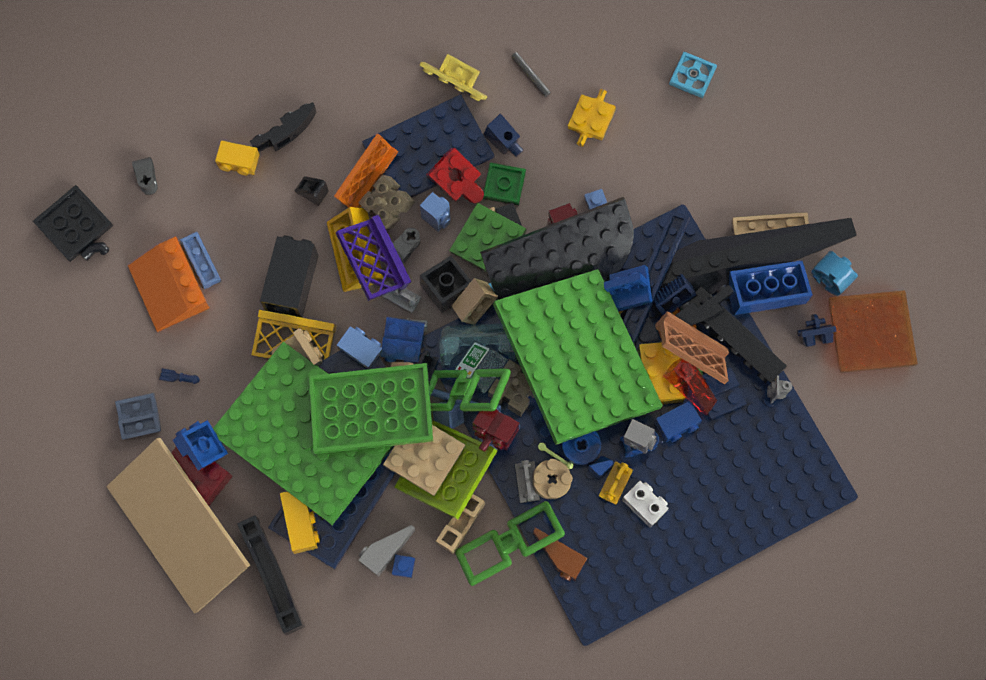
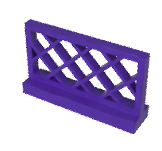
[336,215,411,301]

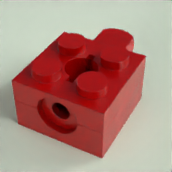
[426,148,484,203]

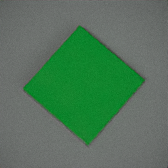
[483,162,526,206]

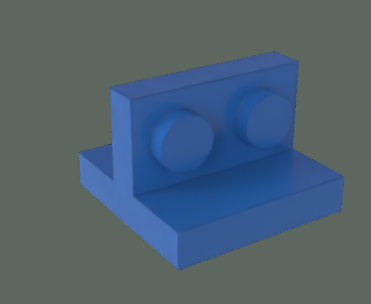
[604,265,652,312]

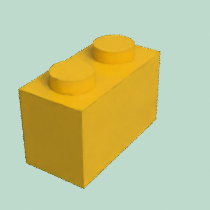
[215,140,260,176]

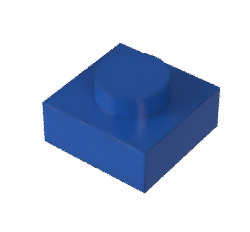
[392,555,415,578]

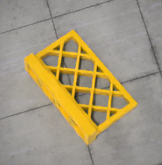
[251,310,337,360]

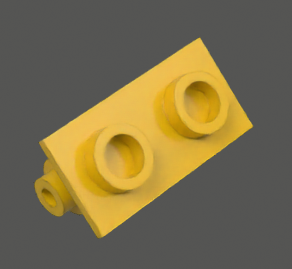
[599,461,633,505]

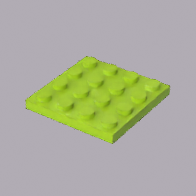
[394,420,497,519]

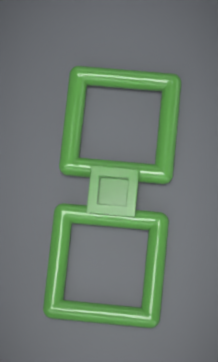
[429,369,511,411]
[455,501,565,586]

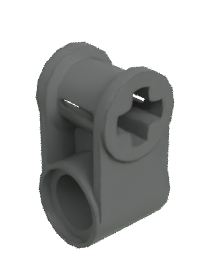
[132,157,158,195]
[393,228,421,264]

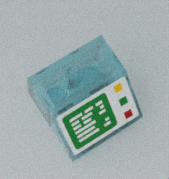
[454,340,508,394]

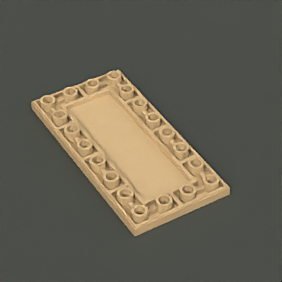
[106,438,250,614]

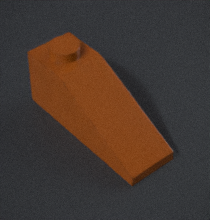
[533,528,587,582]

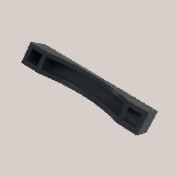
[237,515,305,635]

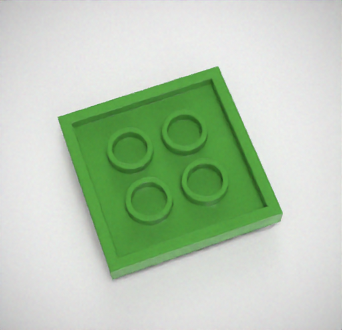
[449,203,527,272]

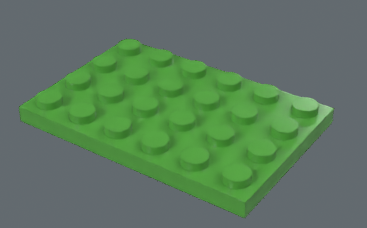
[309,363,434,454]

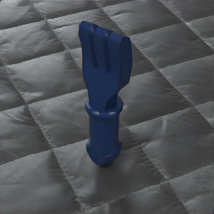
[159,368,200,384]

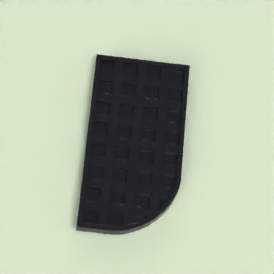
[480,197,634,300]

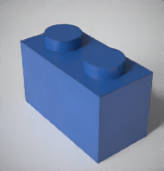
[654,401,702,443]

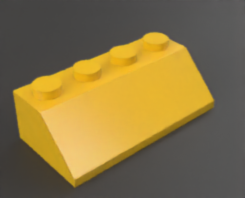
[327,207,383,292]

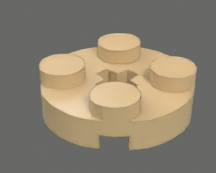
[532,459,573,499]

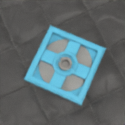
[669,52,717,99]

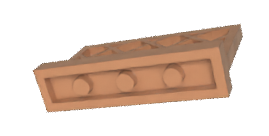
[655,311,729,384]

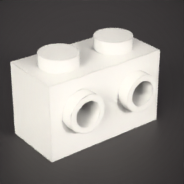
[622,481,669,528]

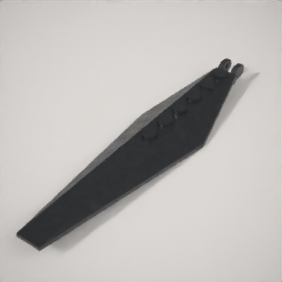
[646,218,857,295]

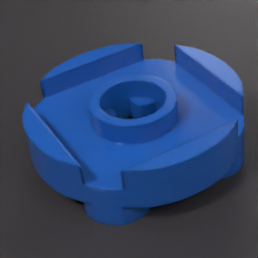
[562,431,601,466]

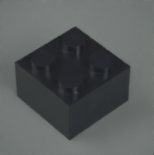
[420,256,471,313]

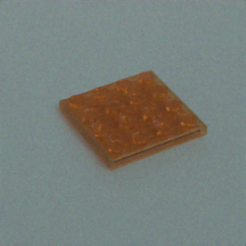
[828,290,918,373]

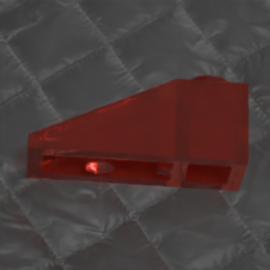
[663,358,717,415]

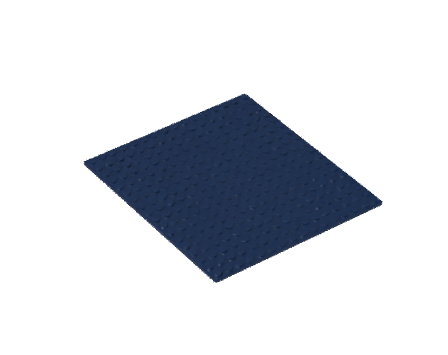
[422,204,858,646]

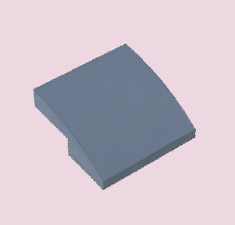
[115,393,161,440]

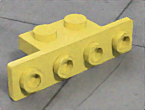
[419,54,487,101]

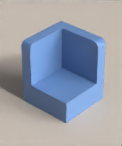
[433,400,464,429]

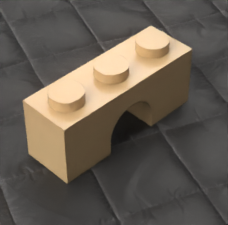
[436,494,485,555]

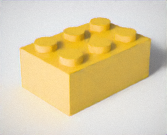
[637,341,686,404]

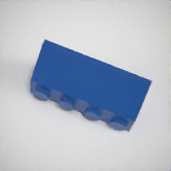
[729,260,813,315]

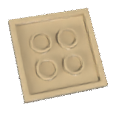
[383,425,465,496]

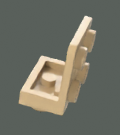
[271,328,323,366]

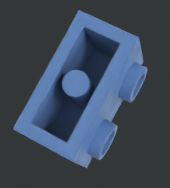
[420,192,451,232]
[337,326,382,369]

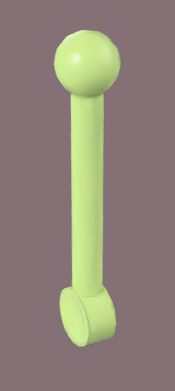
[538,443,573,469]

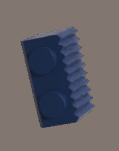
[654,274,697,315]

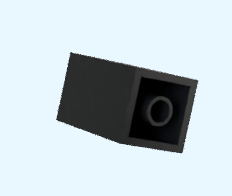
[260,235,319,318]

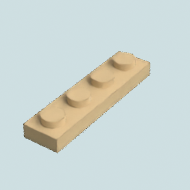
[732,213,809,235]

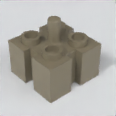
[358,175,416,229]
[488,359,534,417]

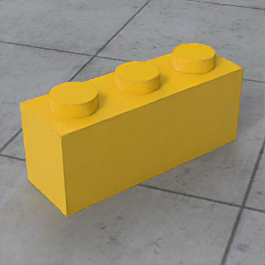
[280,492,320,554]

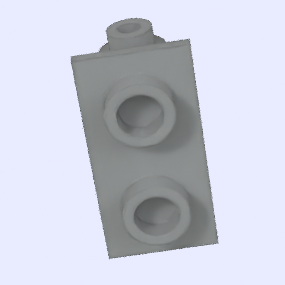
[382,279,422,313]
[767,375,792,403]
[515,460,540,503]

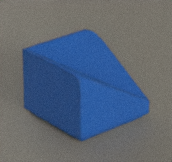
[588,456,613,479]

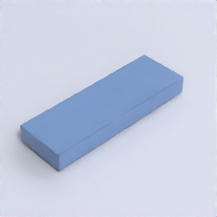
[180,232,222,289]

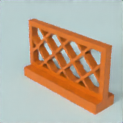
[334,133,398,208]

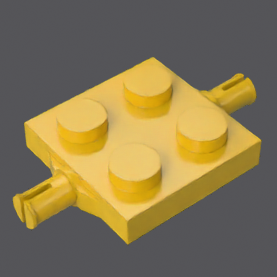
[568,89,616,147]

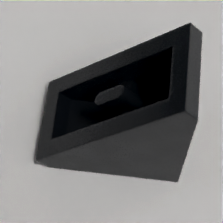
[294,176,329,206]

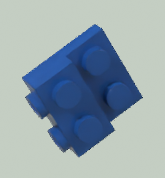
[380,317,425,364]
[173,420,228,471]

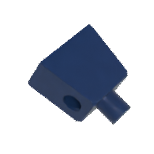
[483,113,524,157]

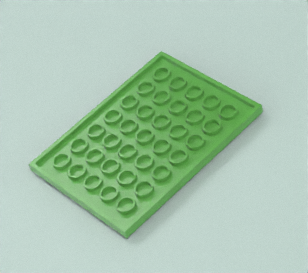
[493,269,663,445]
[213,342,394,525]

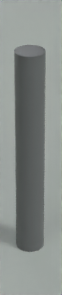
[511,52,551,97]

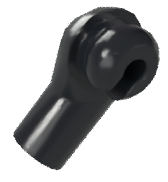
[80,242,109,261]

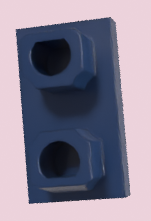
[797,314,837,347]

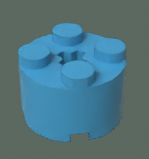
[811,250,858,296]

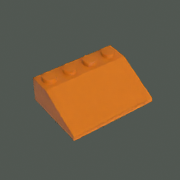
[128,236,210,332]

